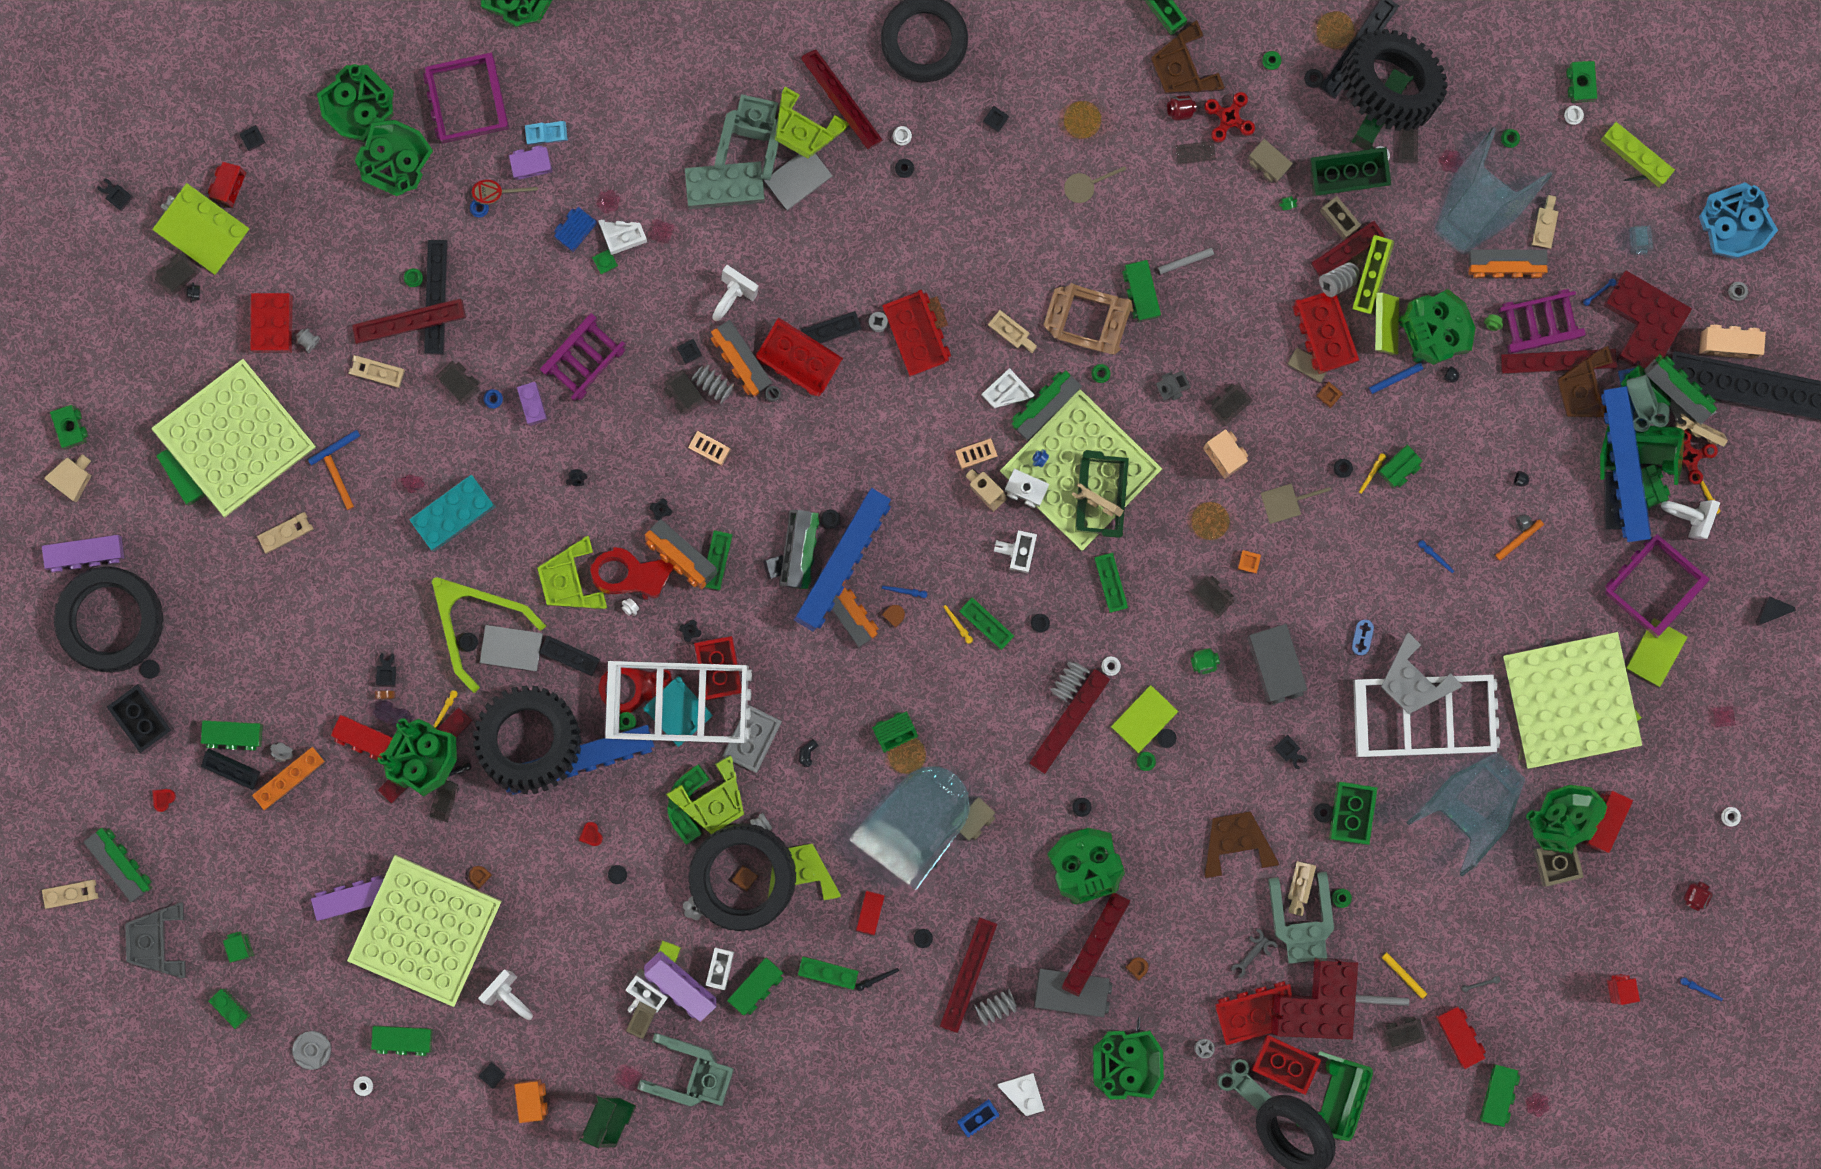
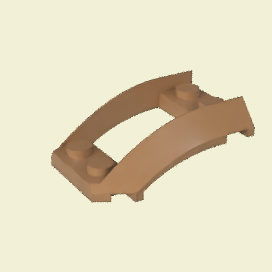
[1044,283,1133,355]

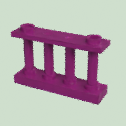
[1498,289,1586,354]
[540,313,626,402]

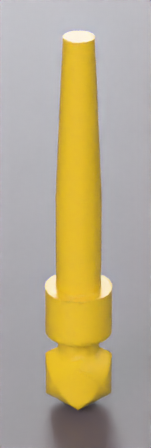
[1359,453,1386,494]
[1696,474,1721,514]
[943,605,973,644]
[433,690,458,728]

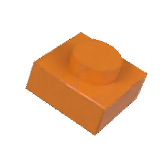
[1238,550,1261,574]

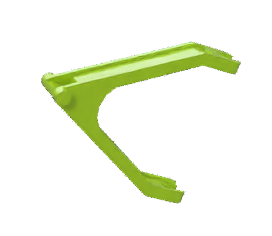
[432,577,546,693]

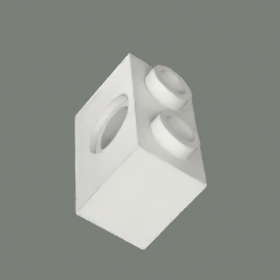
[706,947,734,990]

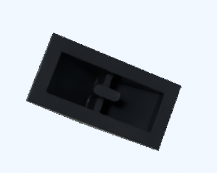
[1756,596,1796,626]

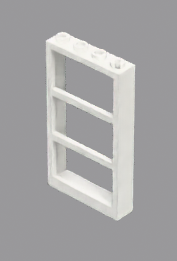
[605,661,752,743]
[1353,675,1500,757]

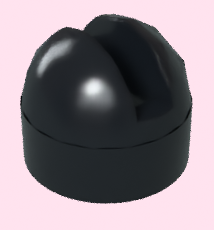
[1443,366,1459,383]
[1514,471,1530,487]

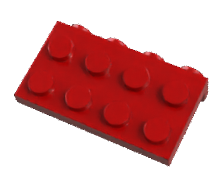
[882,289,951,377]
[1292,292,1359,374]
[755,318,843,397]
[1214,981,1292,1045]

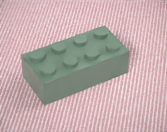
[685,161,765,209]

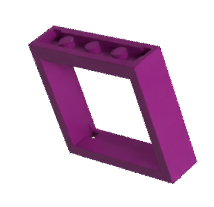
[423,52,509,144]
[1605,534,1710,639]

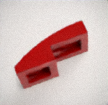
[856,891,885,936]

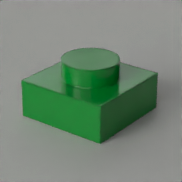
[592,249,618,275]

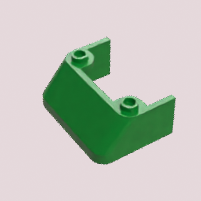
[1600,426,1684,485]
[1296,1051,1373,1141]

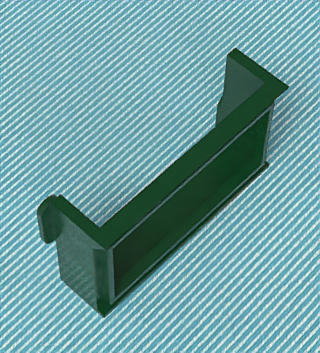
[1352,69,1414,150]
[1075,450,1129,538]
[579,1095,636,1149]

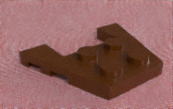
[1151,20,1225,94]
[1556,346,1613,418]
[1204,811,1279,878]

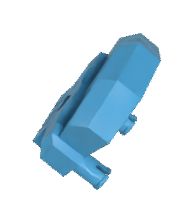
[1699,182,1778,259]

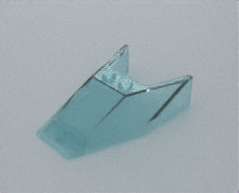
[1433,127,1553,255]
[1406,752,1525,876]

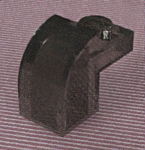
[430,780,459,823]

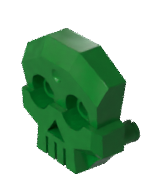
[481,0,552,28]
[317,64,394,142]
[355,120,433,196]
[1398,289,1476,365]
[378,718,457,797]
[1526,785,1607,854]
[1047,828,1125,905]
[1093,1030,1164,1100]

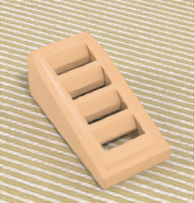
[688,431,731,466]
[955,438,998,470]

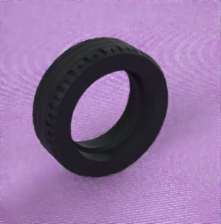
[54,566,164,673]
[688,823,796,932]

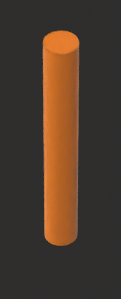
[324,455,354,510]
[1495,519,1544,561]

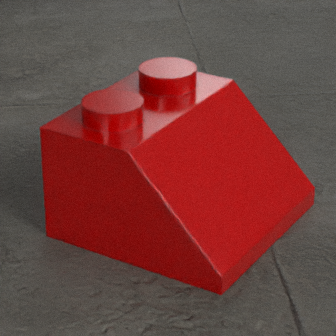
[208,162,246,208]

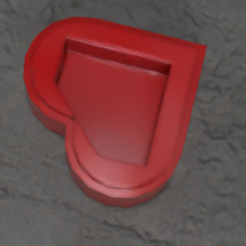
[152,789,176,812]
[579,822,603,846]

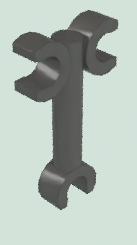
[1231,928,1278,978]

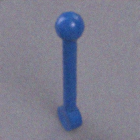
[1583,279,1616,306]

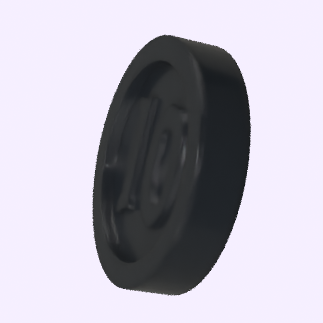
[140,660,160,679]

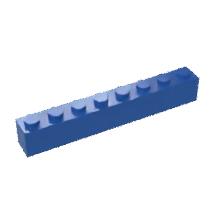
[1601,386,1652,542]
[794,488,891,632]
[506,725,655,795]

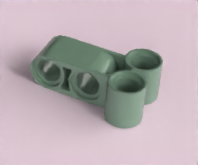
[1627,375,1670,432]
[1217,1058,1271,1110]

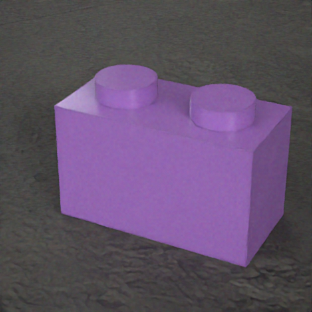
[509,146,553,180]
[517,382,548,426]

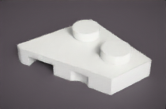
[599,220,647,255]
[981,368,1035,409]
[998,1073,1045,1116]

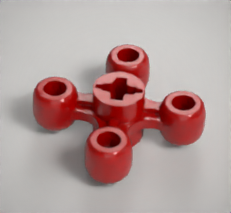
[1204,92,1255,143]
[1661,430,1718,485]

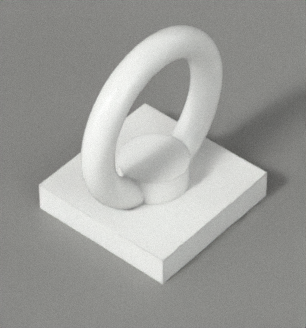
[713,265,759,321]
[1661,500,1720,540]
[478,969,533,1020]

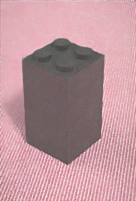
[1247,624,1307,705]
[1034,968,1113,1017]

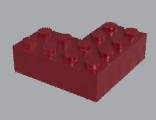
[1603,270,1692,369]
[1272,958,1358,1040]

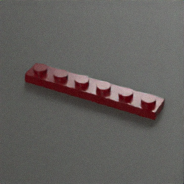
[801,49,883,149]
[352,299,466,344]
[1501,349,1617,374]
[1029,669,1110,774]
[378,707,473,804]
[1061,893,1131,997]
[940,917,997,1033]

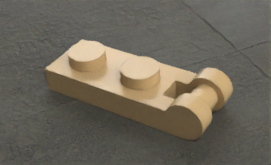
[348,355,405,388]
[257,512,314,554]
[42,880,99,909]

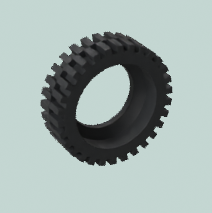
[1341,29,1448,131]
[473,685,582,794]

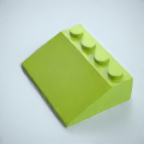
[152,183,249,275]

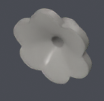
[270,742,293,762]
[683,896,703,920]

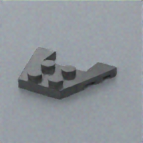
[125,902,186,978]

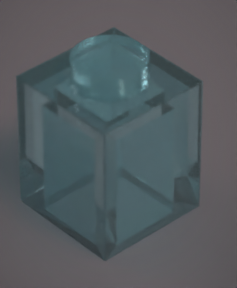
[1629,225,1653,255]

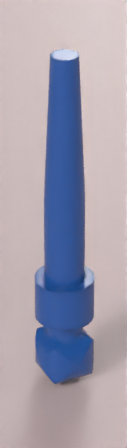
[1418,540,1454,573]
[882,586,928,598]
[1680,977,1723,1002]

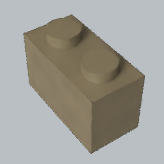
[1248,139,1293,183]
[1320,196,1361,240]
[952,797,995,841]

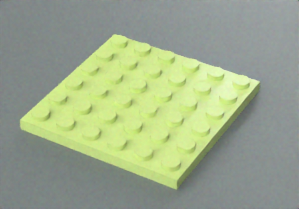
[152,359,316,518]
[1000,389,1162,551]
[1503,632,1642,769]
[347,855,502,1007]

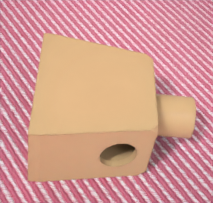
[44,454,92,502]
[966,469,1007,512]

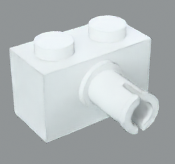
[1005,469,1049,508]
[994,530,1037,574]
[626,969,669,1014]

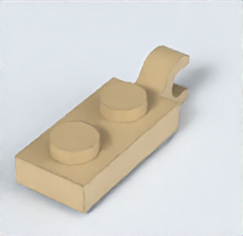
[1532,195,1559,249]
[988,310,1037,353]
[1675,414,1728,447]
[1072,484,1124,517]
[1288,861,1316,916]

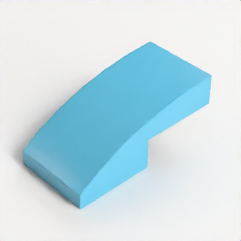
[525,121,568,145]

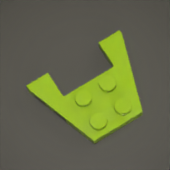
[775,87,849,159]
[537,536,607,609]
[666,755,744,834]
[768,844,841,900]

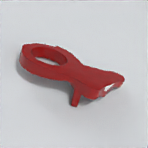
[590,547,674,600]
[598,668,673,714]

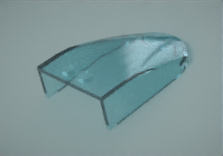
[850,766,970,890]

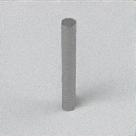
[1158,248,1214,275]
[1356,995,1409,1006]

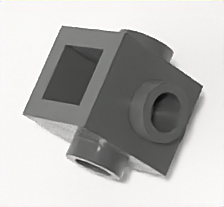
[1156,371,1191,401]

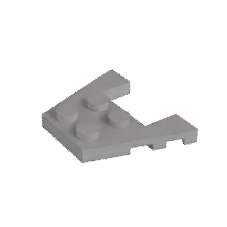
[1381,633,1463,714]

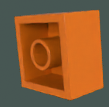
[514,1079,549,1123]

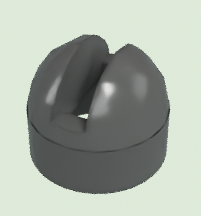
[765,386,781,402]
[1516,514,1532,531]

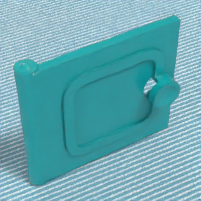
[643,676,713,747]

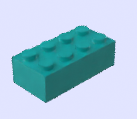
[409,474,496,552]

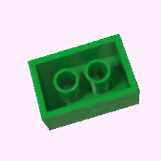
[1329,782,1378,845]

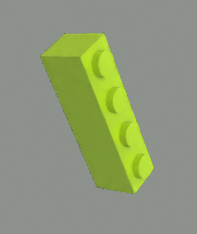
[1601,122,1675,188]
[1353,235,1395,315]

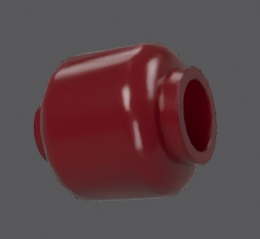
[1167,95,1196,121]
[1684,881,1713,911]

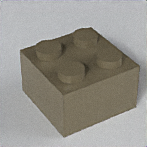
[1533,846,1584,887]

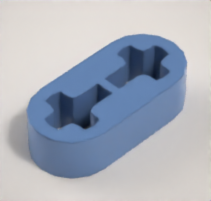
[1352,620,1374,656]

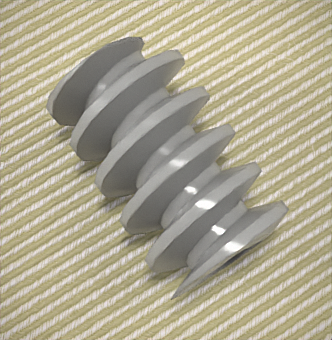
[1319,262,1359,297]
[691,364,734,404]
[1050,661,1090,703]
[974,989,1017,1026]

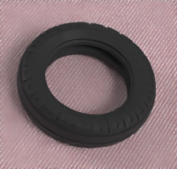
[881,0,968,83]
[1256,1095,1336,1169]

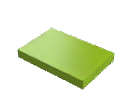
[1375,293,1399,355]
[1626,618,1688,687]
[1111,685,1179,753]

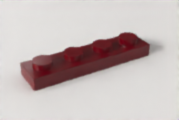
[1311,221,1385,277]

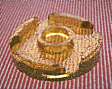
[1316,11,1354,49]
[1064,101,1101,139]
[1191,502,1230,540]
[888,738,926,774]

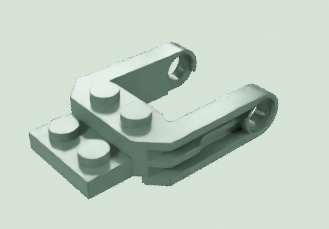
[714,94,779,181]
[1268,872,1334,964]
[637,1033,734,1106]

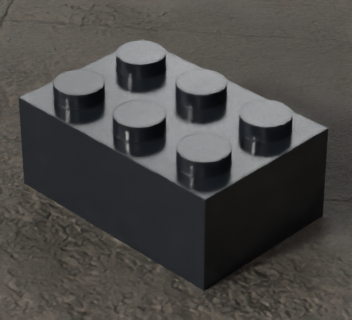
[107,684,175,754]

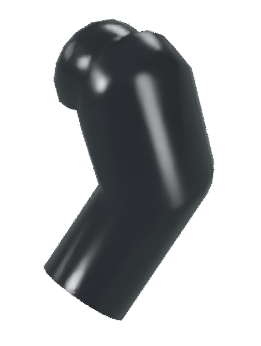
[799,739,819,767]

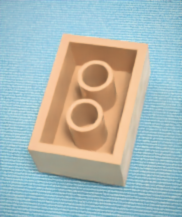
[1699,325,1766,359]
[1203,429,1248,479]

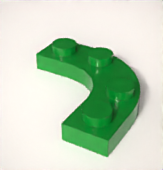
[667,764,710,845]

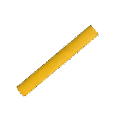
[1381,952,1427,999]

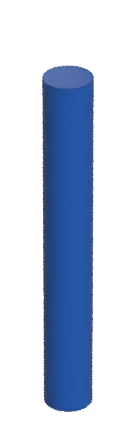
[1369,363,1423,394]
[308,430,361,466]

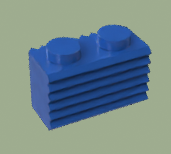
[554,207,597,252]
[957,1099,999,1137]

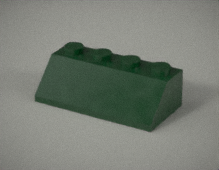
[1310,147,1391,196]

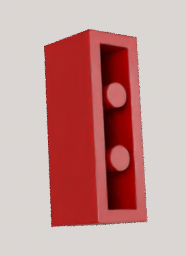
[331,715,393,761]
[1607,974,1640,1005]
[1436,1006,1486,1069]

